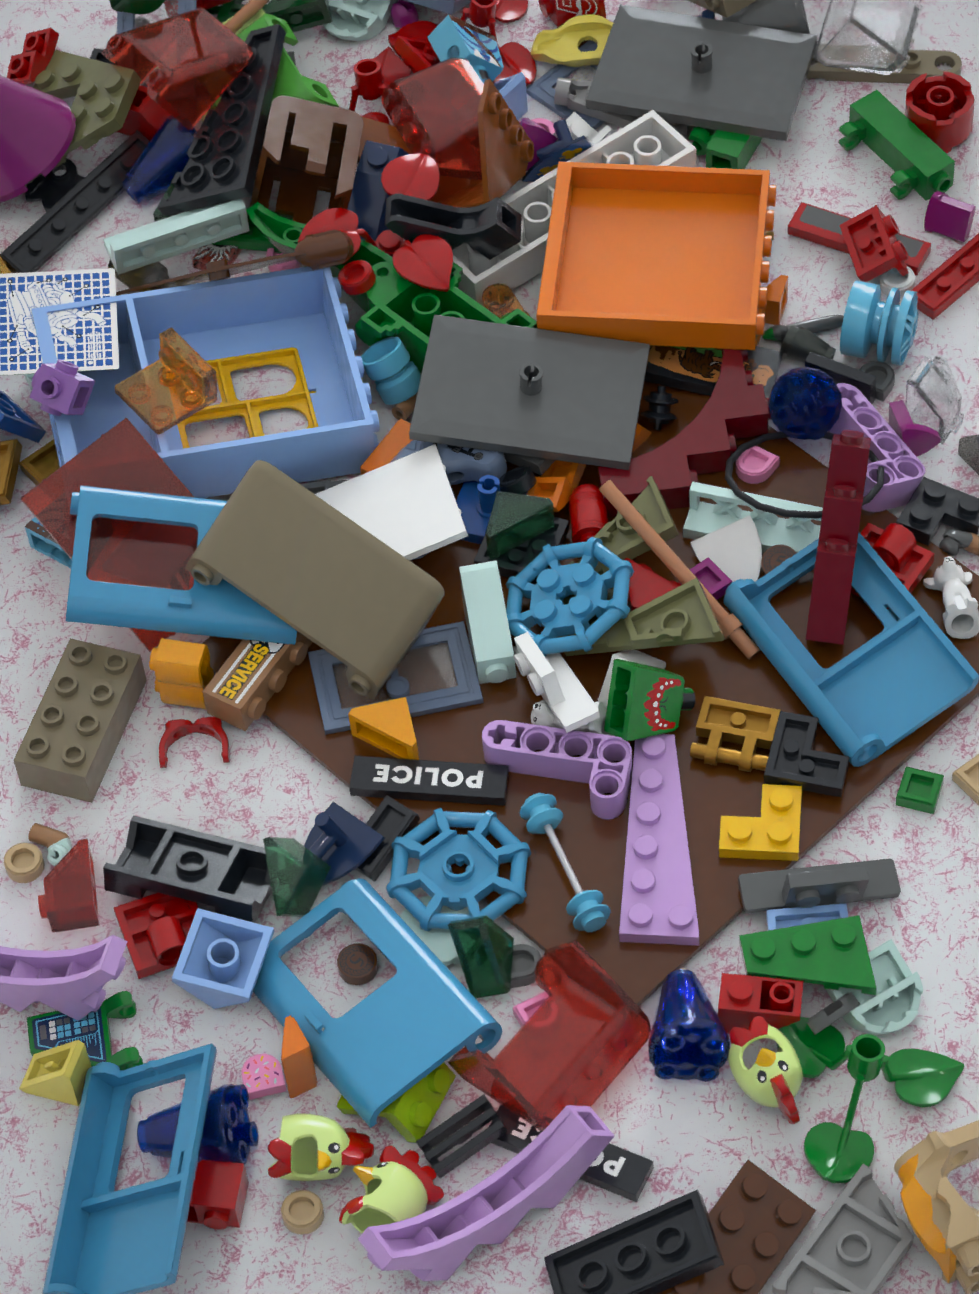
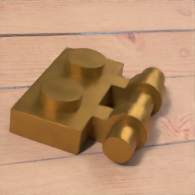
[690,696,780,772]

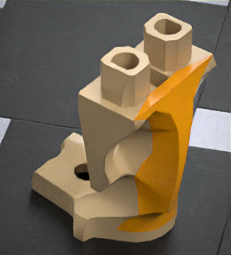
[894,1120,979,1294]

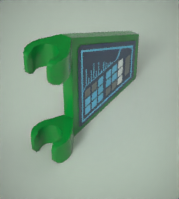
[27,991,143,1071]

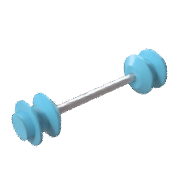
[520,793,611,932]

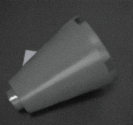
[722,0,810,34]

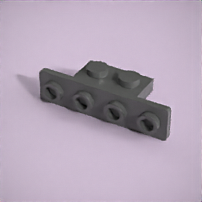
[738,859,901,913]

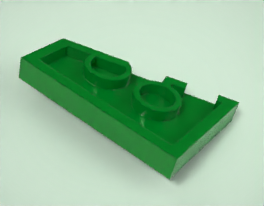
[739,915,877,995]

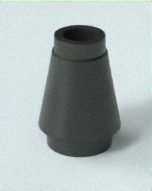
[780,325,836,362]

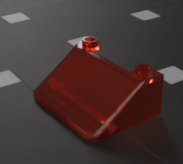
[101,8,252,130]
[448,940,651,1132]

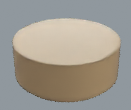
[4,843,45,883]
[281,1190,324,1235]

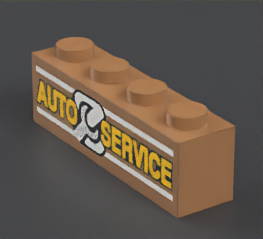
[202,631,313,731]

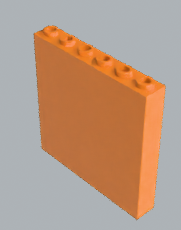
[536,162,777,350]

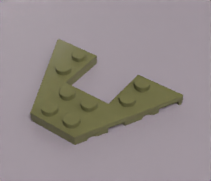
[25,50,142,186]
[558,476,725,656]

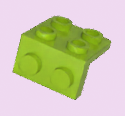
[337,1062,456,1143]

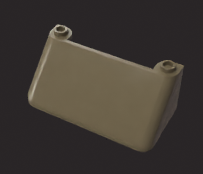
[185,460,445,700]

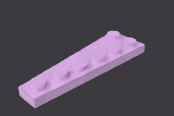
[619,734,699,946]

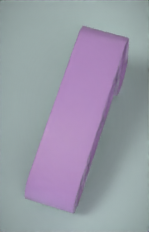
[821,383,925,512]
[482,720,633,820]

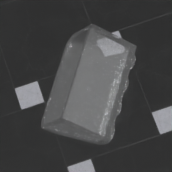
[813,0,923,75]

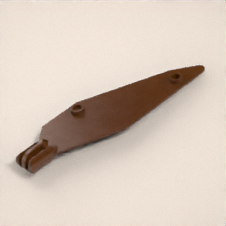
[116,230,354,296]

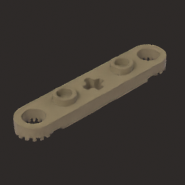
[807,47,962,84]

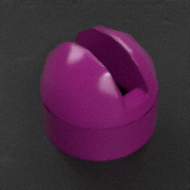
[391,0,419,28]

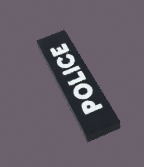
[349,756,509,806]
[488,1101,654,1202]

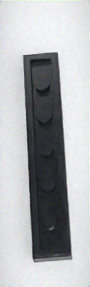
[0,130,162,273]

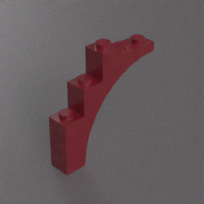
[598,349,774,518]
[805,430,871,645]

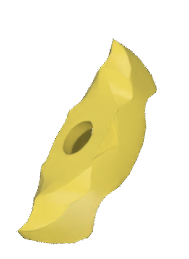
[530,14,613,67]

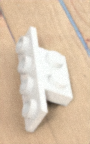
[513,632,601,733]

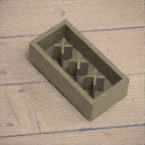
[13,638,147,803]

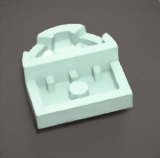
[323,0,397,41]
[823,939,923,1035]

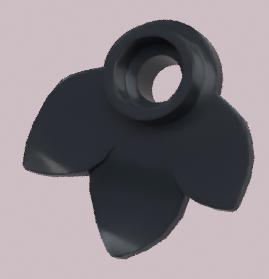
[25,158,85,212]

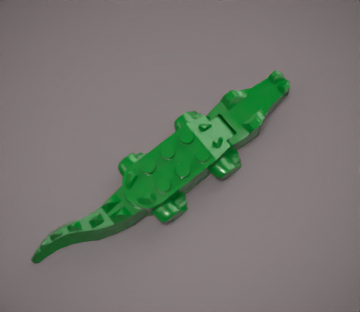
[246,202,537,374]

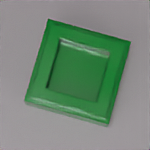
[896,766,944,814]

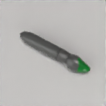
[762,315,844,341]

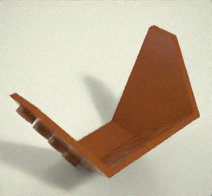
[357,79,534,208]

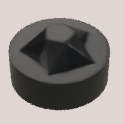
[499,466,536,498]

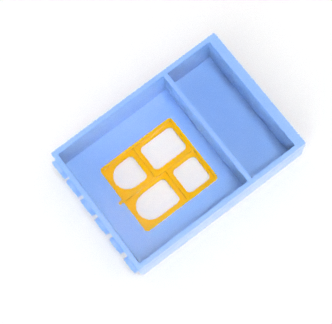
[31,267,380,518]

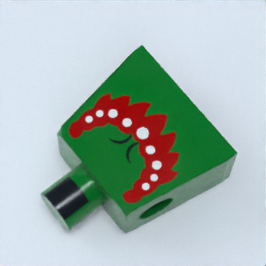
[604,659,696,741]

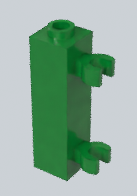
[839,90,955,201]
[689,127,763,169]

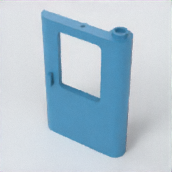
[66,485,297,645]
[723,532,979,767]
[253,878,502,1128]
[42,1043,217,1294]

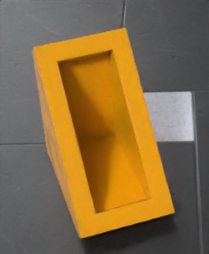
[348,697,419,760]

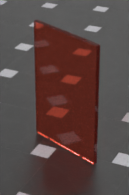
[21,418,198,652]

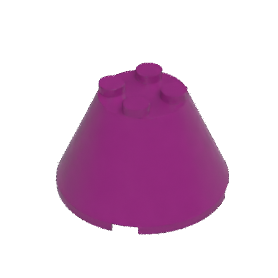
[0,75,76,203]

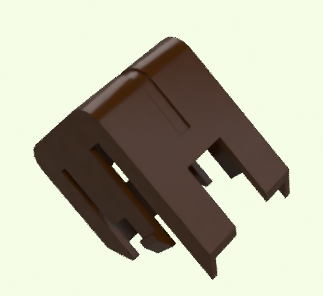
[248,95,364,224]

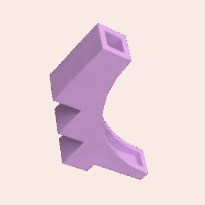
[0,934,127,1021]
[358,1105,615,1281]

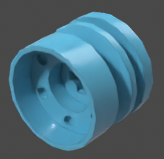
[840,280,918,366]

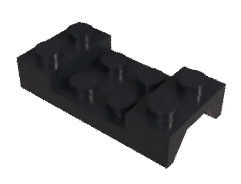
[103,816,281,923]

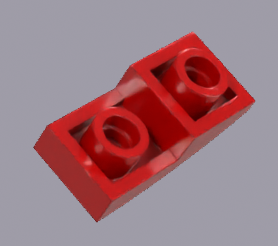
[7,28,59,84]

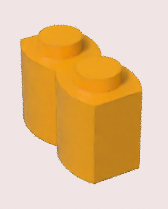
[149,638,214,709]

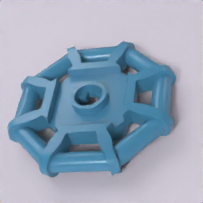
[506,537,634,657]
[386,808,531,934]

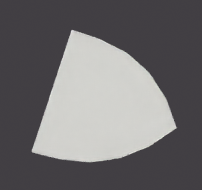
[690,515,762,582]

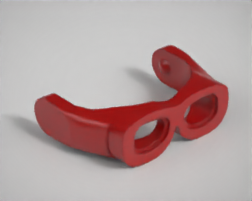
[159,717,230,768]

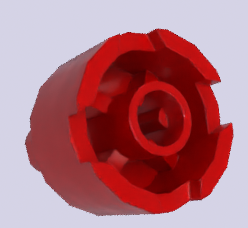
[905,71,974,153]

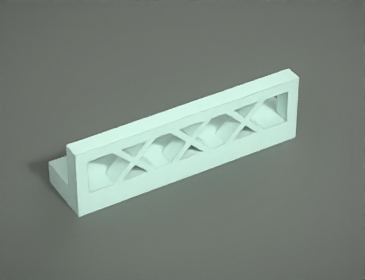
[103,198,249,275]
[683,482,823,554]

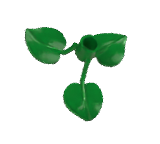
[777,1017,964,1183]

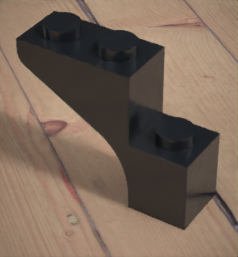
[385,194,522,260]

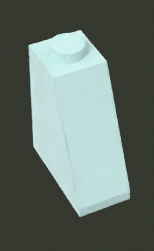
[459,560,516,684]

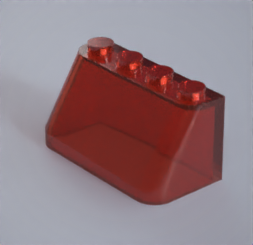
[382,57,484,180]

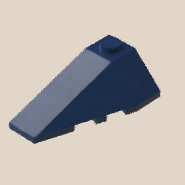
[348,140,410,241]

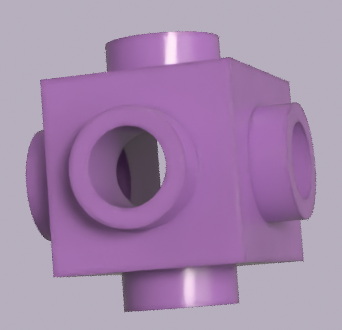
[29,359,95,416]

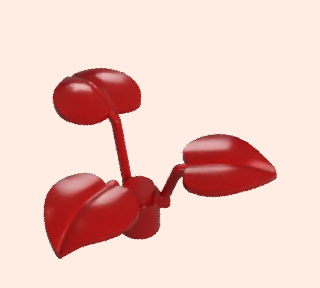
[388,0,536,86]
[349,47,450,141]
[298,153,453,292]

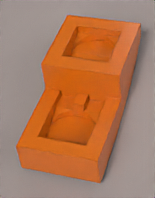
[756,275,788,346]
[523,460,586,512]

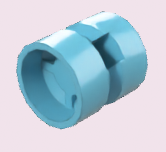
[361,337,421,405]

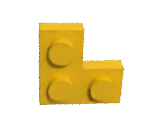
[719,784,802,861]

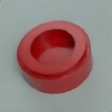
[338,260,376,295]

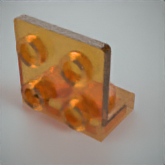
[115,328,217,434]

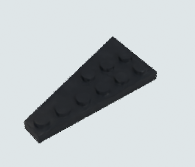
[157,24,286,216]

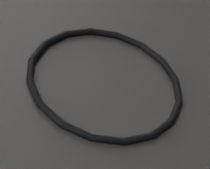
[725,429,884,519]

